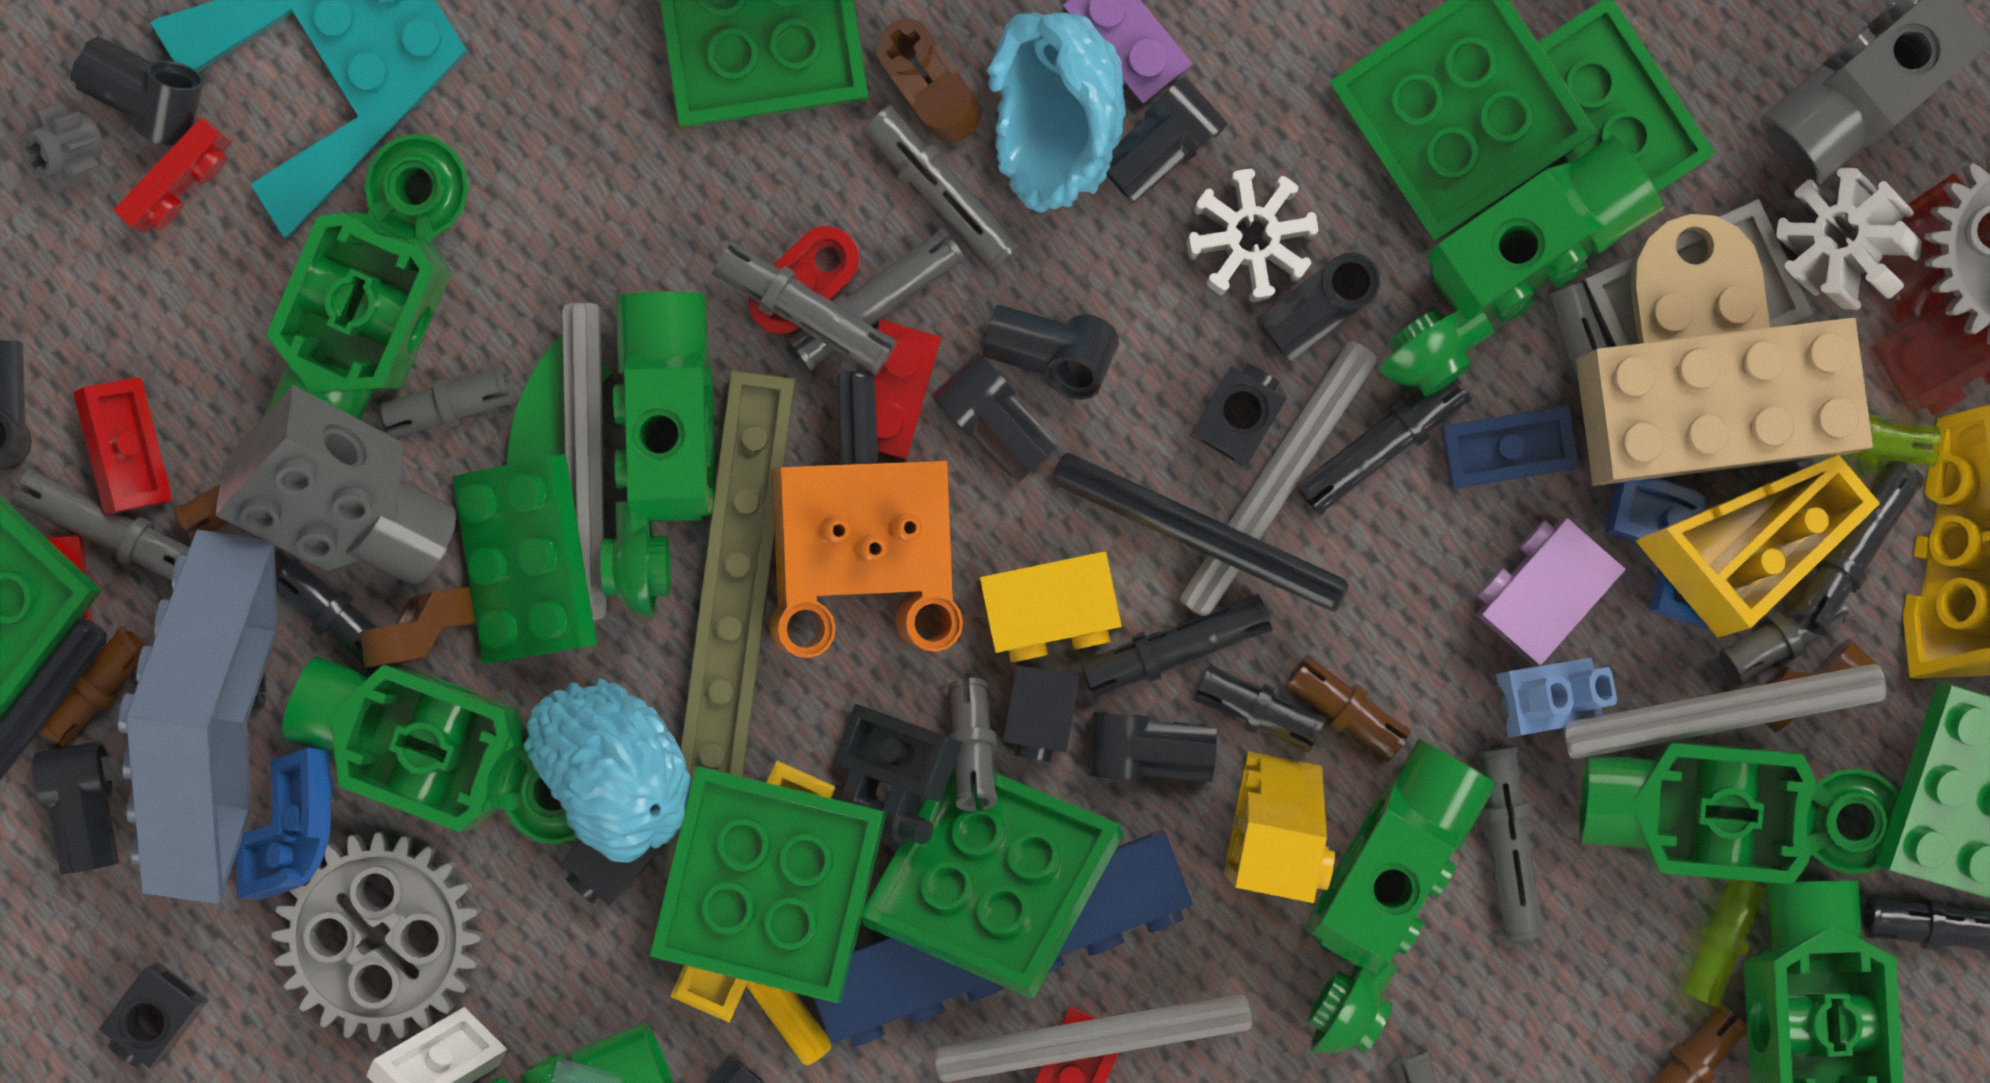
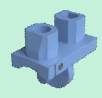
[1496,658,1617,738]

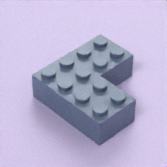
[118,530,278,905]

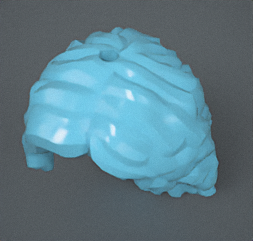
[987,12,1126,213]
[524,678,692,862]

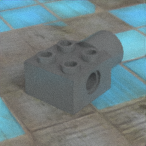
[1760,0,1990,185]
[215,385,456,586]

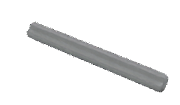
[562,303,607,620]
[1180,341,1376,616]
[1564,664,1887,759]
[934,994,1252,1082]

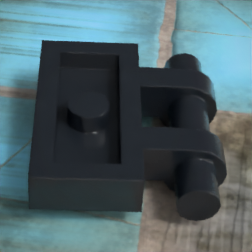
[831,703,962,845]

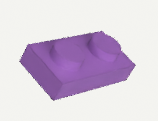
[1063,0,1192,106]

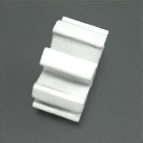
[1776,168,1922,310]
[1186,169,1318,302]

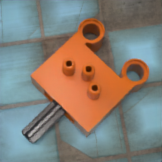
[769,371,963,658]

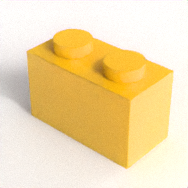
[980,551,1122,662]

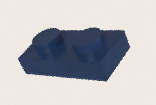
[1440,405,1580,490]

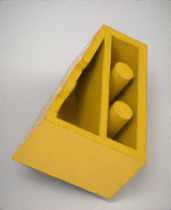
[1635,454,1880,638]
[1223,751,1335,903]

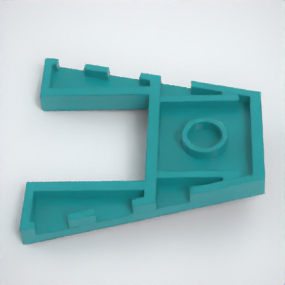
[150,0,469,240]

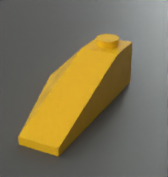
[1903,404,1990,679]

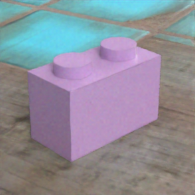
[1475,518,1626,666]

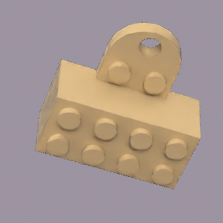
[1576,214,1873,486]

